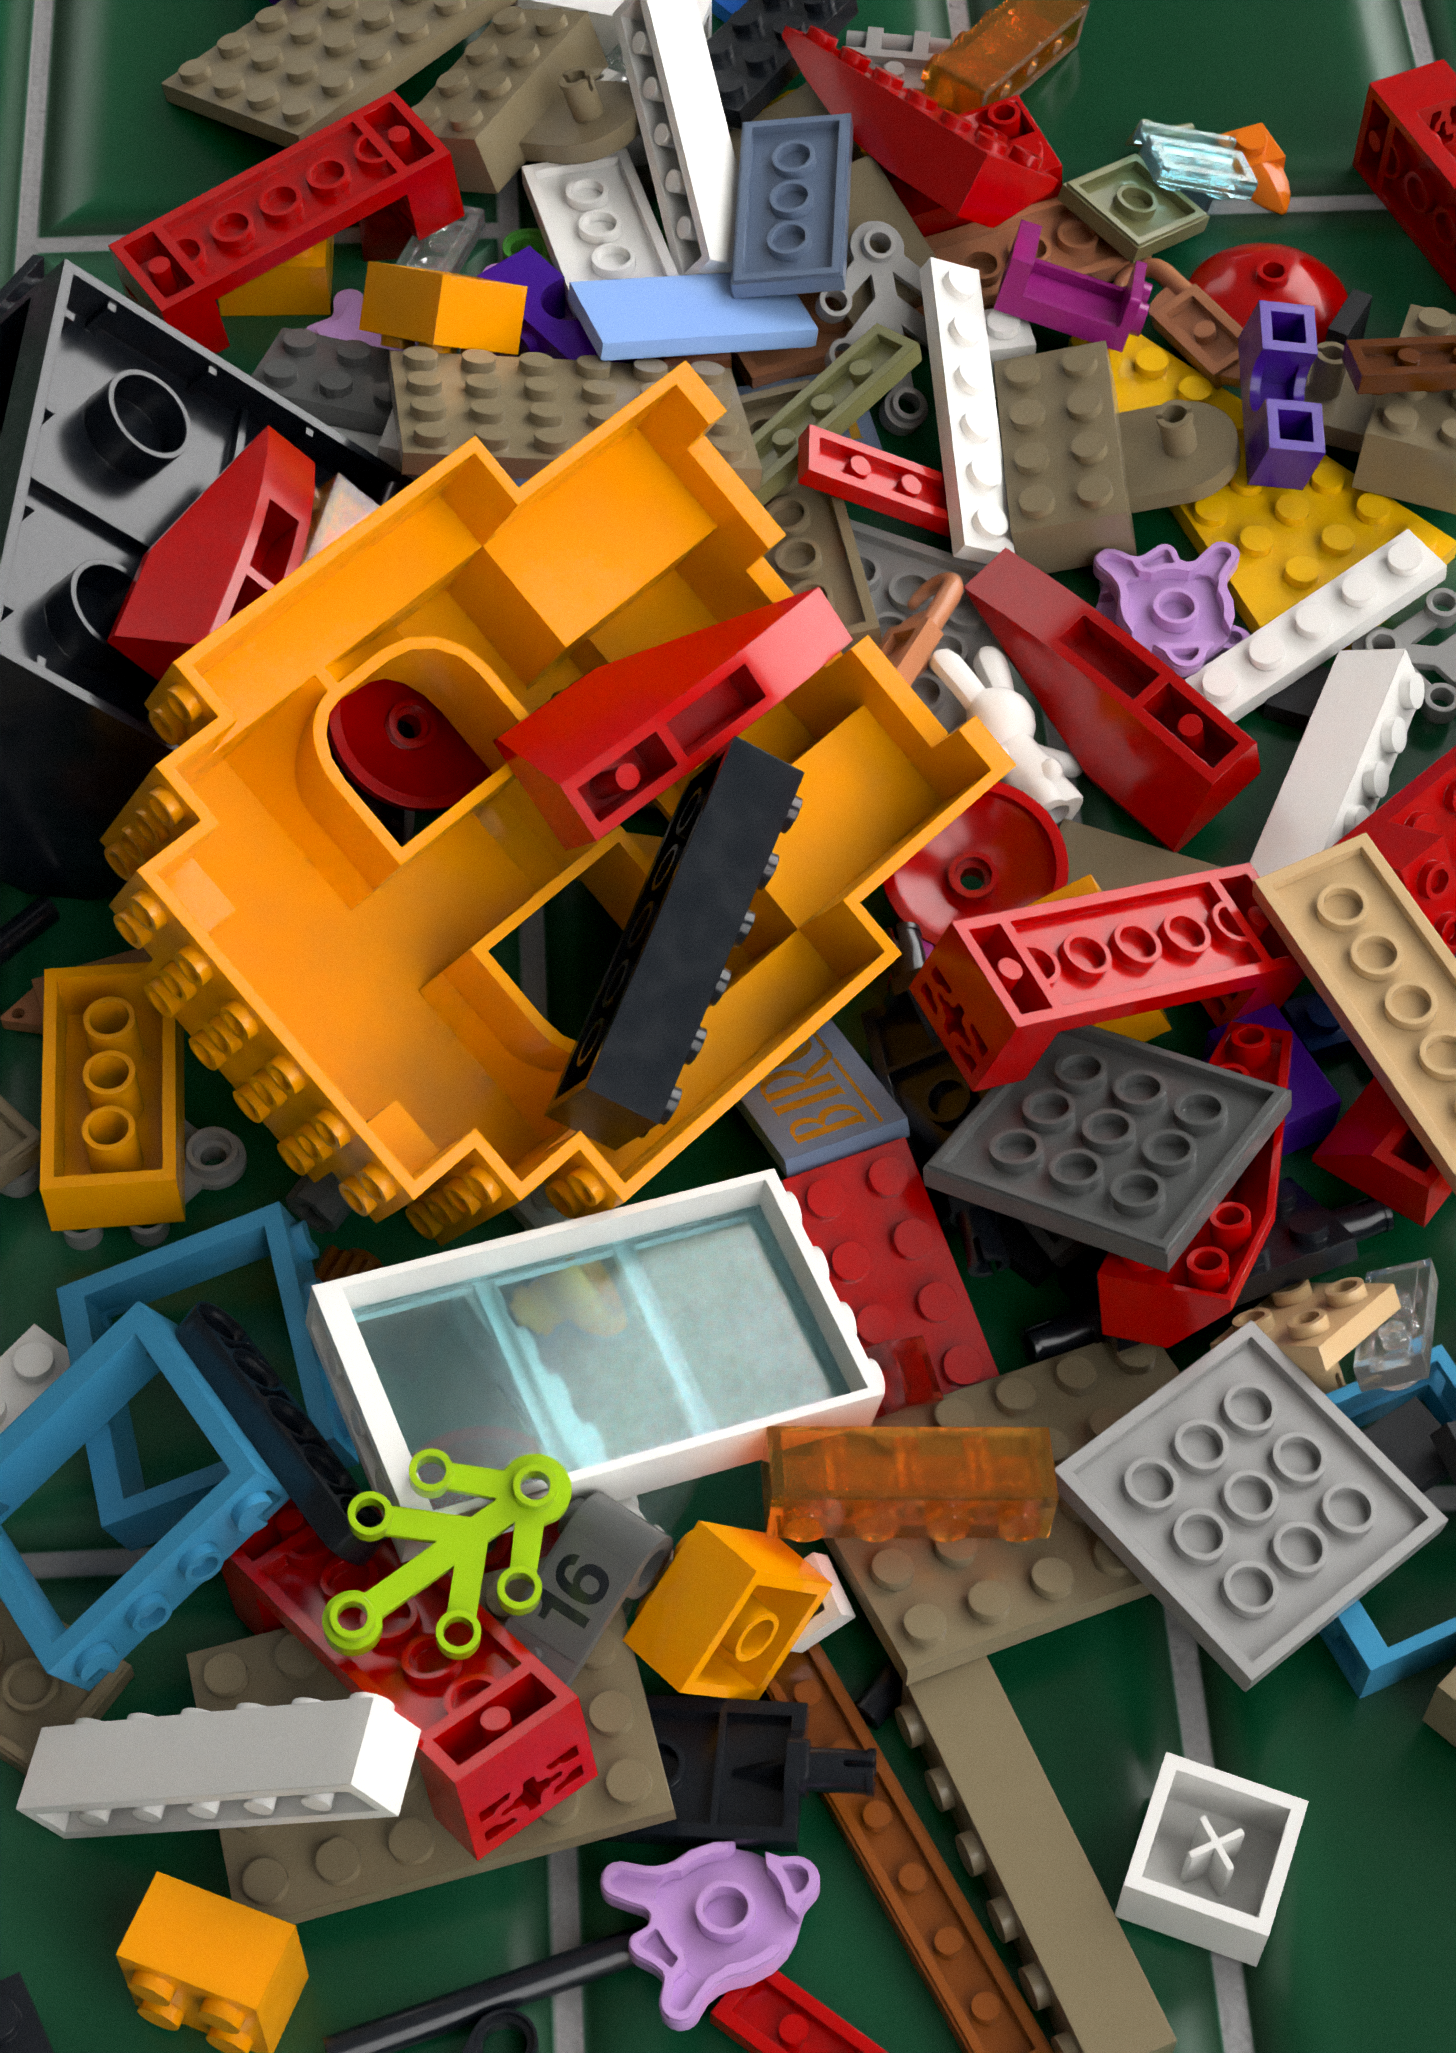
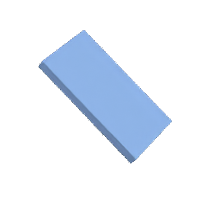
[568,272,819,361]

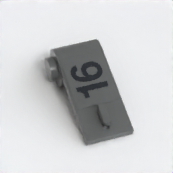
[503,1492,673,1688]

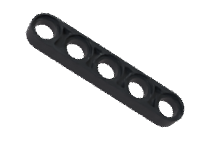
[175,1301,388,1566]

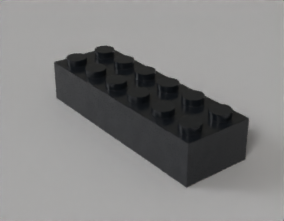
[545,736,805,1151]

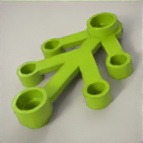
[322,1448,572,1660]

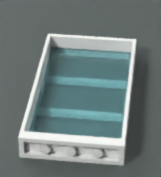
[305,1168,885,1563]

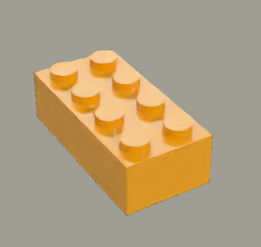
[40,962,185,1231]

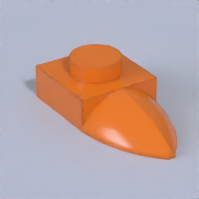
[1212,122,1291,215]

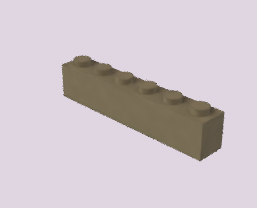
[894,1656,1177,2053]

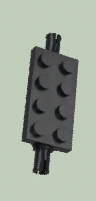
[706,0,859,129]
[860,922,1010,1278]
[1019,1177,1394,1364]
[598,1694,877,1852]

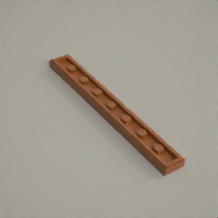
[762,1642,1054,2053]

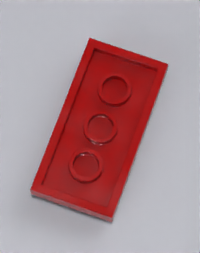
[781,1137,1000,1419]

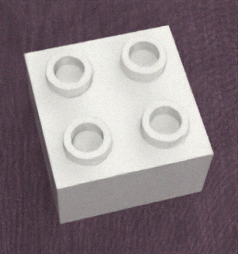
[1115,1752,1309,1967]

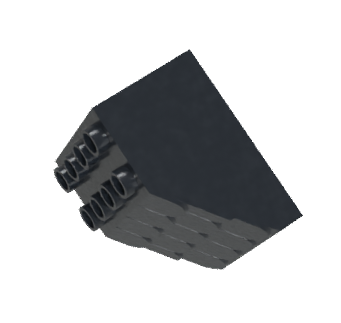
[0,258,415,900]

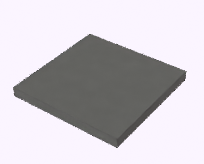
[923,1025,1292,1273]

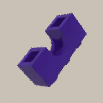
[477,245,635,363]
[1238,300,1326,490]

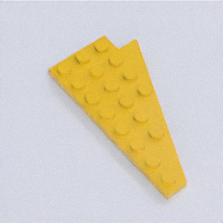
[1068,334,1456,650]

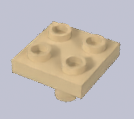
[1210,1277,1401,1394]

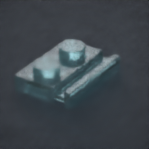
[1133,120,1259,201]

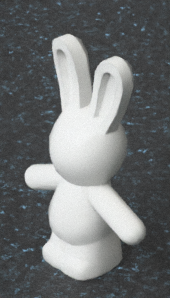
[928,646,1083,828]

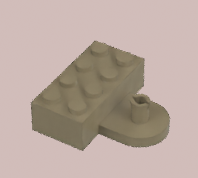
[411,6,641,194]
[1304,304,1456,515]
[994,340,1241,574]

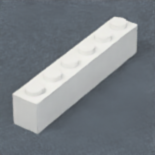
[612,0,739,275]
[1250,648,1425,877]
[16,1692,421,1839]

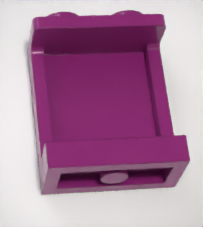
[994,219,1153,352]

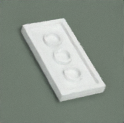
[521,148,679,318]

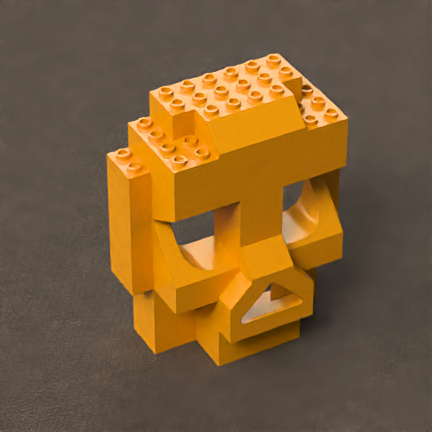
[100,360,1016,1246]

